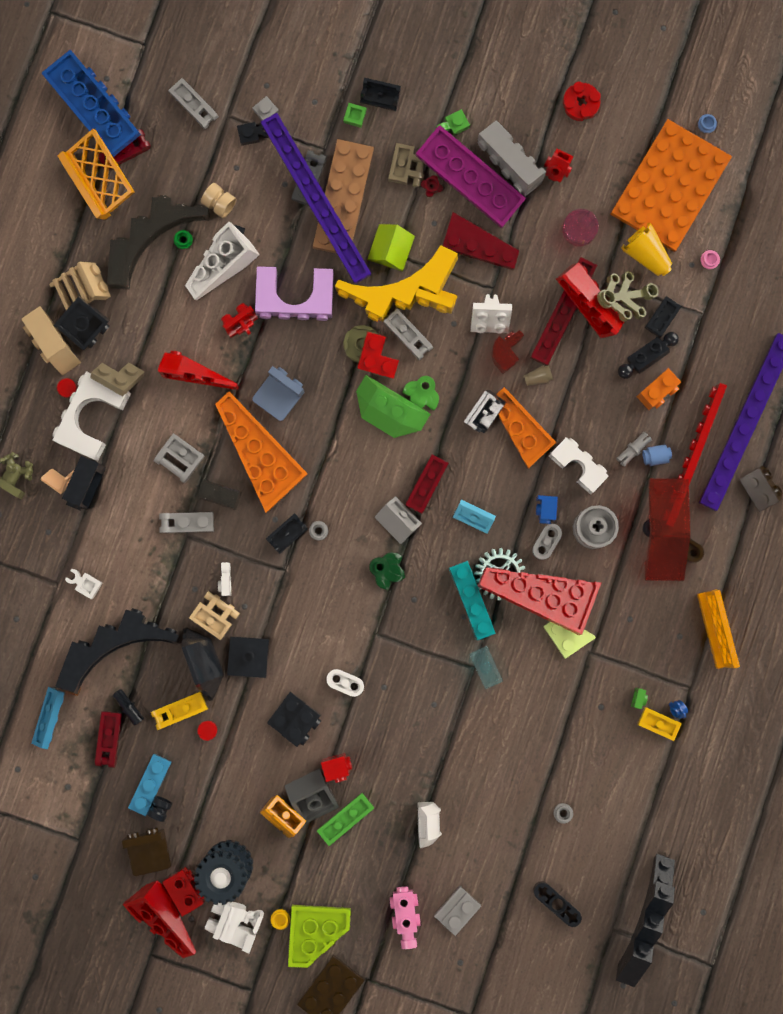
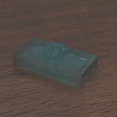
[469,646,503,689]

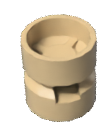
[201,183,237,218]

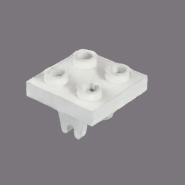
[471,294,512,334]

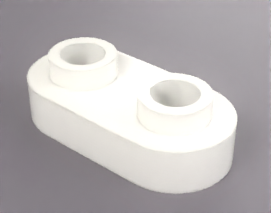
[327,669,364,697]

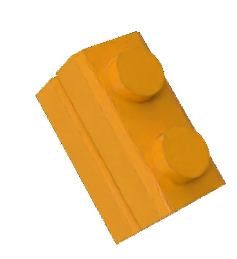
[260,795,306,838]

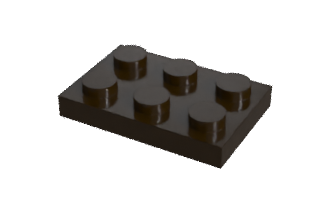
[297,955,365,1014]

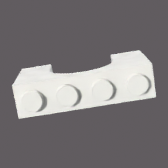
[52,371,131,462]

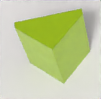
[367,224,415,272]

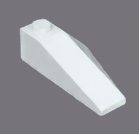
[185,222,260,300]

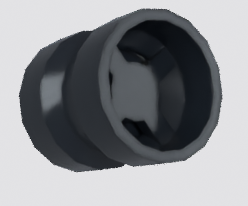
[147,795,173,822]

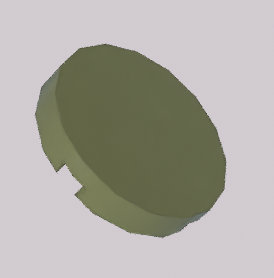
[343,325,377,363]

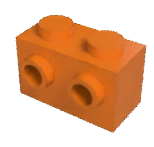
[636,368,681,410]

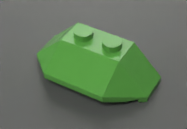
[356,375,431,438]

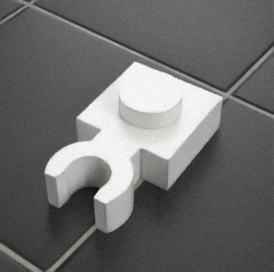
[218,563,232,596]
[65,569,102,599]

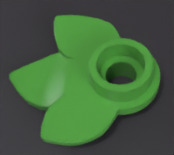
[403,376,439,410]

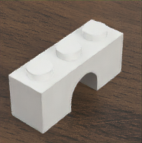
[549,437,608,495]

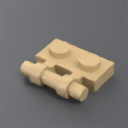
[189,591,240,640]

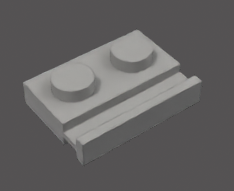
[434,886,481,936]

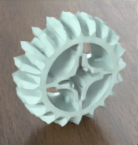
[474,548,525,600]

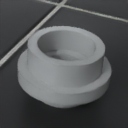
[309,521,328,540]
[553,803,573,823]

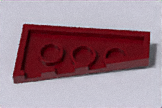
[443,212,519,270]

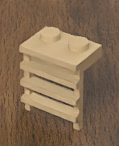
[49,262,111,310]

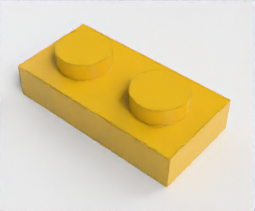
[637,707,682,741]

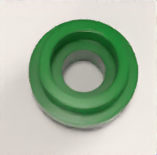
[174,230,193,249]

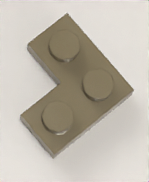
[90,363,145,397]

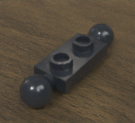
[618,332,679,379]

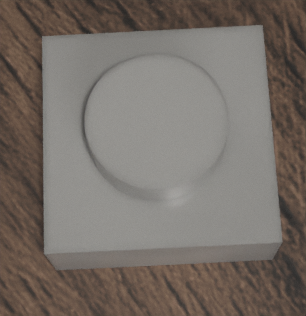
[252,96,279,120]

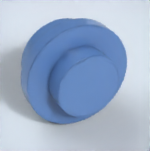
[698,114,717,133]

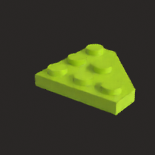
[288,905,351,968]

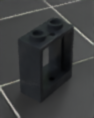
[62,456,106,511]

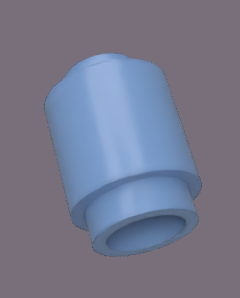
[642,444,672,466]

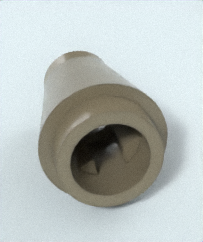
[524,365,553,386]

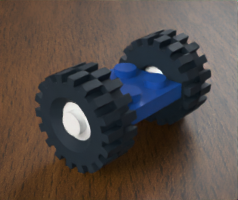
[194,840,253,905]

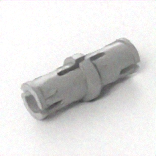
[616,432,652,467]

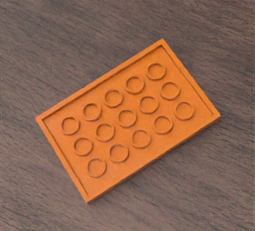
[610,119,732,252]

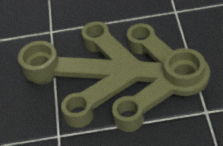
[597,271,659,322]

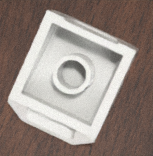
[418,802,442,848]

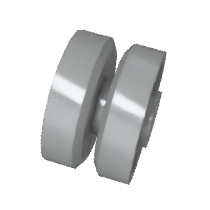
[573,505,619,549]

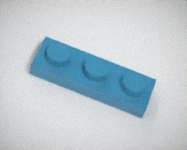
[31,687,65,749]
[128,754,172,816]

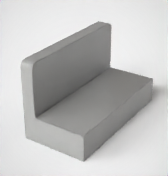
[375,496,422,544]

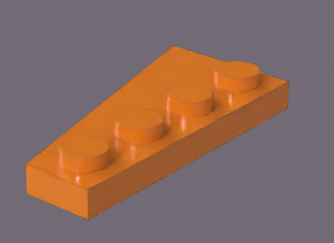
[496,387,556,469]

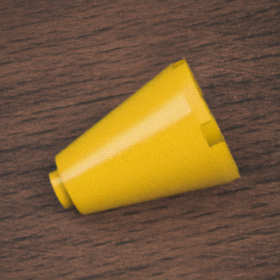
[621,223,672,276]

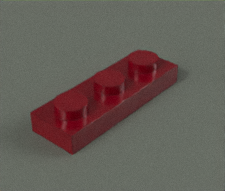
[405,454,449,514]

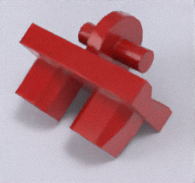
[221,303,258,338]

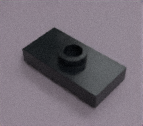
[645,296,682,338]

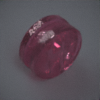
[562,209,599,247]

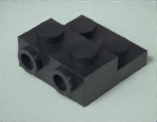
[54,296,109,350]
[267,691,321,747]

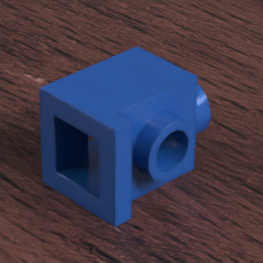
[536,495,558,524]

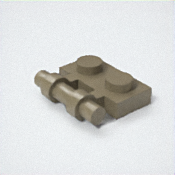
[388,143,426,188]

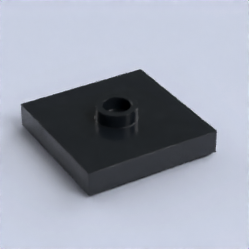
[227,636,269,678]

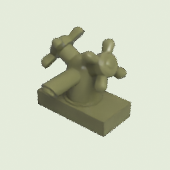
[0,452,33,500]

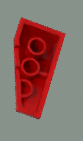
[123,880,196,958]

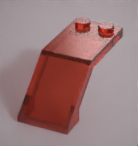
[645,478,691,581]

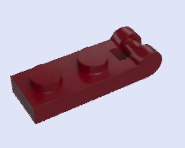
[99,130,151,170]
[95,711,122,768]

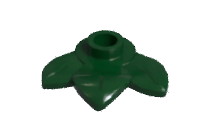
[369,552,405,590]

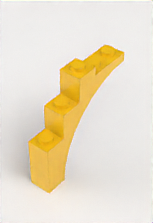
[335,245,458,322]

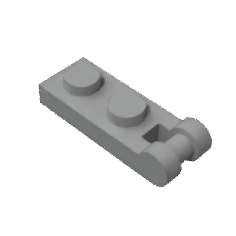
[168,78,219,129]
[383,309,433,360]
[159,512,214,533]

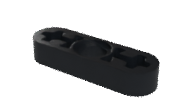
[533,881,582,927]

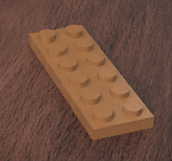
[313,139,374,254]

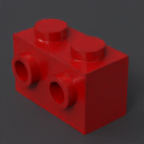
[321,753,352,783]
[162,867,205,917]

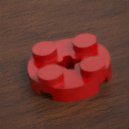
[563,81,601,121]

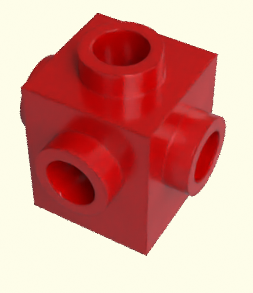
[544,148,574,183]

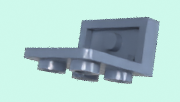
[253,366,305,421]

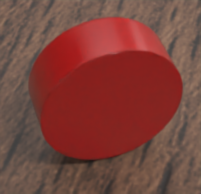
[57,378,77,398]
[198,721,218,741]

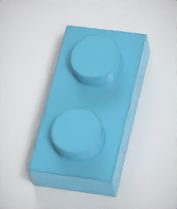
[453,500,496,533]

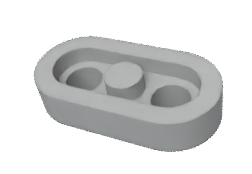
[532,524,562,560]

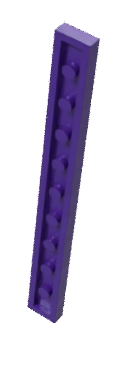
[260,113,371,284]
[699,333,783,511]

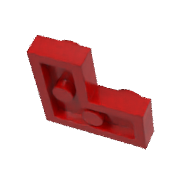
[357,332,399,379]

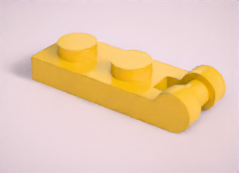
[150,692,208,730]

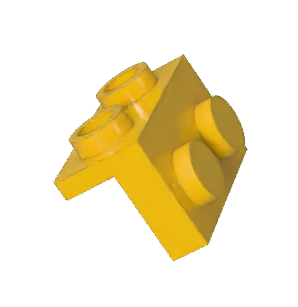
[415,289,457,314]

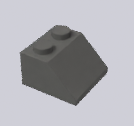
[285,768,339,824]

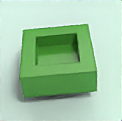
[343,103,367,128]
[631,688,648,709]

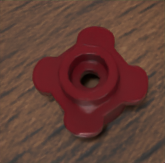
[421,175,443,197]

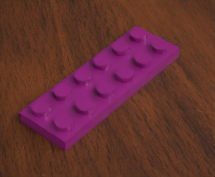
[415,125,526,228]

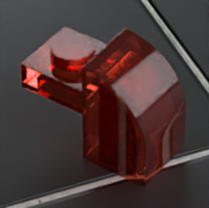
[491,330,524,374]

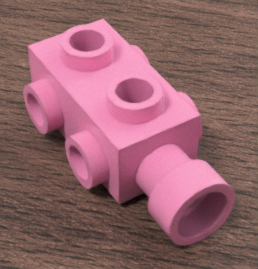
[390,886,421,949]

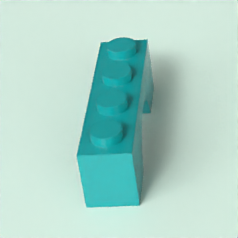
[448,561,496,640]

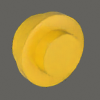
[271,909,290,930]

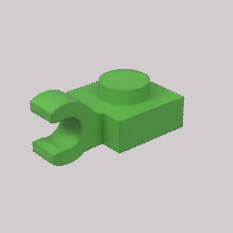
[436,109,470,136]

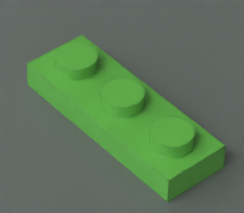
[317,793,374,846]

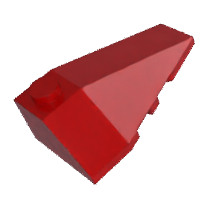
[158,351,239,390]

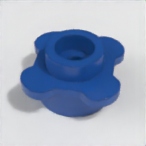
[669,700,688,720]

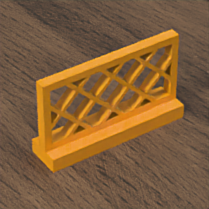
[57,129,135,220]
[697,589,740,669]

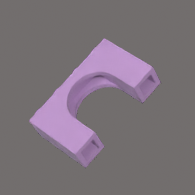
[255,266,334,321]

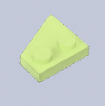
[543,622,596,659]

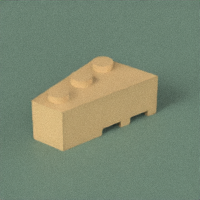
[22,306,81,376]

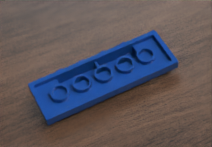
[42,49,141,157]

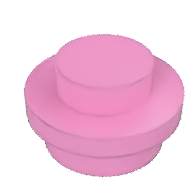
[700,250,720,269]

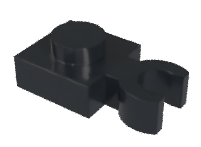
[237,122,269,146]

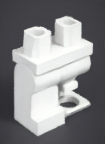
[205,902,264,953]

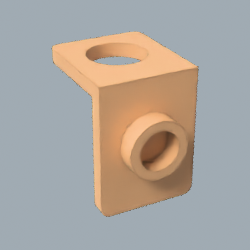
[41,469,75,494]

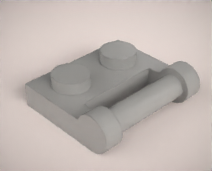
[154,433,205,484]

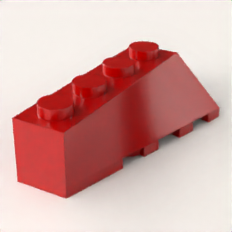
[556,262,624,338]

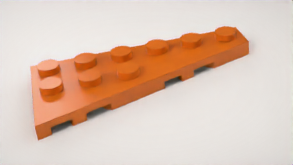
[215,391,308,513]

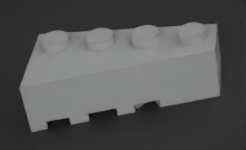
[478,120,546,197]

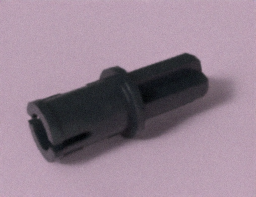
[113,689,144,726]

